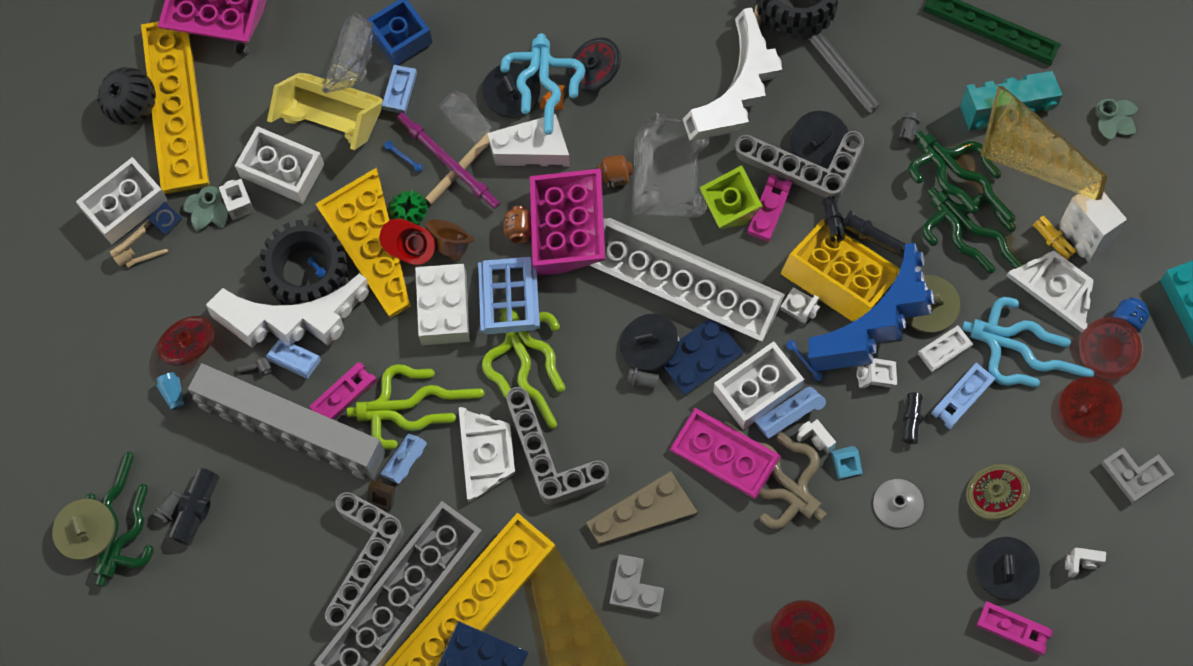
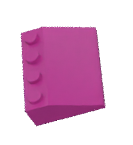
[158,0,267,43]
[530,168,605,276]

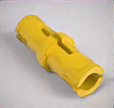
[1032,215,1077,260]

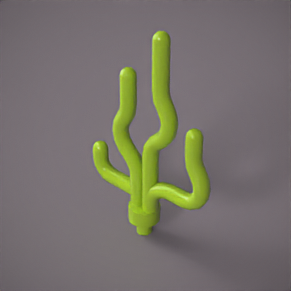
[482,308,565,429]
[347,364,485,450]

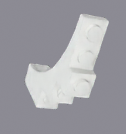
[683,8,783,141]
[206,273,370,348]

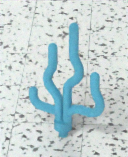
[500,33,585,135]
[962,297,1094,388]

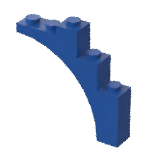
[808,243,934,371]

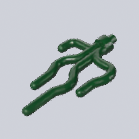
[908,131,1016,223]
[922,186,1023,274]
[85,451,154,587]

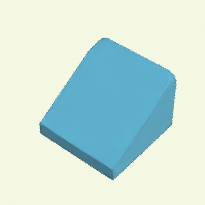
[831,446,863,479]

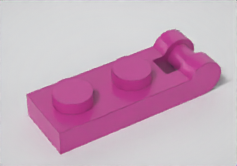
[747,174,793,242]
[309,362,377,420]
[976,601,1053,656]

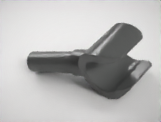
[234,41,250,55]
[237,358,273,375]

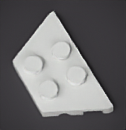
[1006,251,1093,332]
[459,407,515,502]

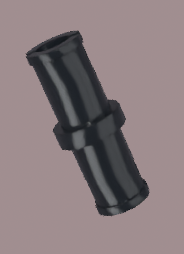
[822,196,845,243]
[902,392,923,444]

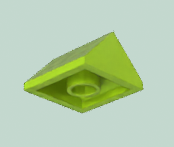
[699,165,763,229]

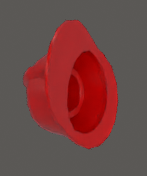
[379,218,435,265]

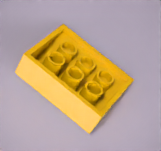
[780,219,900,322]

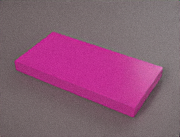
[670,408,781,500]

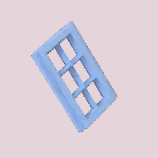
[478,257,540,334]

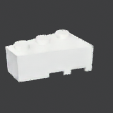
[487,114,570,167]

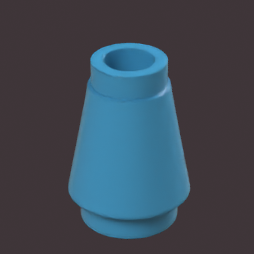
[156,372,185,410]

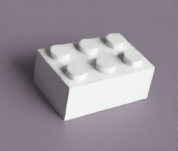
[235,126,324,204]
[76,157,168,245]
[1058,182,1127,262]
[415,264,470,345]
[713,341,804,430]

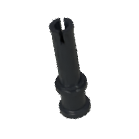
[842,210,905,259]

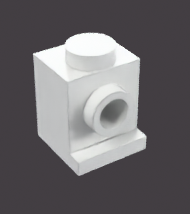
[219,179,255,220]

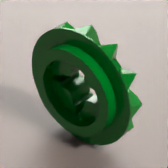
[389,189,428,225]

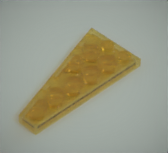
[980,86,1108,200]
[531,532,627,666]

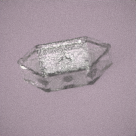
[322,12,373,93]

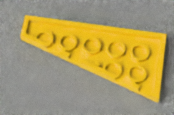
[316,168,411,319]

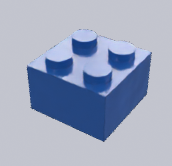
[366,0,433,66]

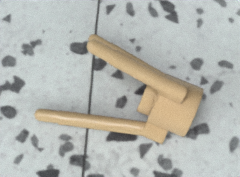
[110,221,168,268]

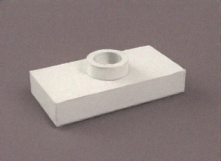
[918,325,973,373]

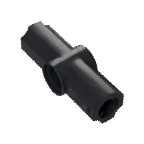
[169,468,220,545]

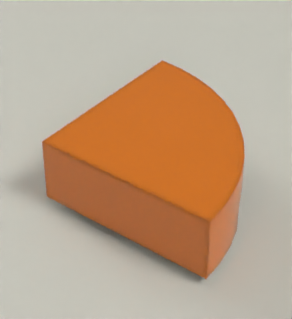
[540,85,565,110]

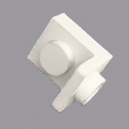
[780,287,820,324]
[857,358,897,388]
[797,419,836,454]
[1065,548,1106,578]

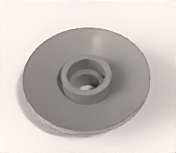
[873,479,924,528]

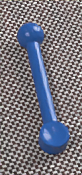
[384,141,423,173]
[307,257,326,278]
[787,340,823,381]

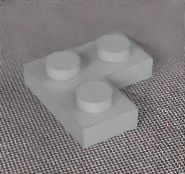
[1101,448,1174,504]
[609,554,664,615]

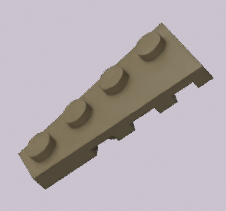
[586,471,698,546]

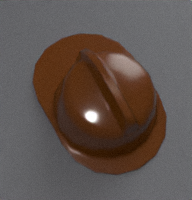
[425,219,475,262]

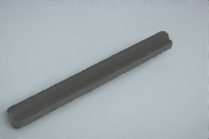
[808,31,880,113]

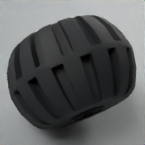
[98,67,156,125]

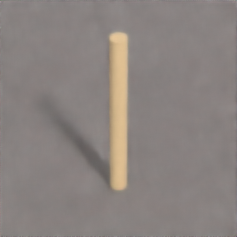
[425,132,489,205]

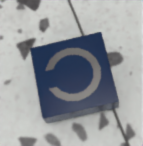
[148,202,182,236]

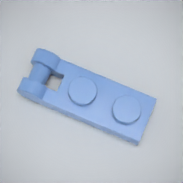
[931,363,995,430]
[755,387,826,439]

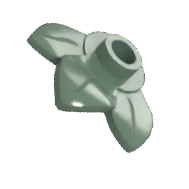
[1095,99,1138,140]
[183,186,228,231]

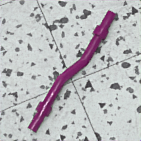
[397,112,500,210]

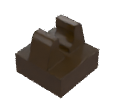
[367,478,396,511]

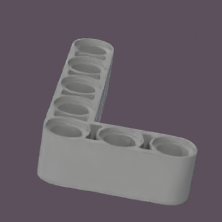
[735,131,864,200]
[506,387,609,505]
[325,492,404,631]

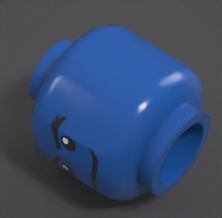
[1112,297,1149,335]

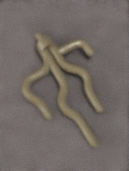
[723,421,827,529]

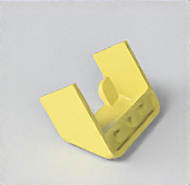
[267,73,383,150]

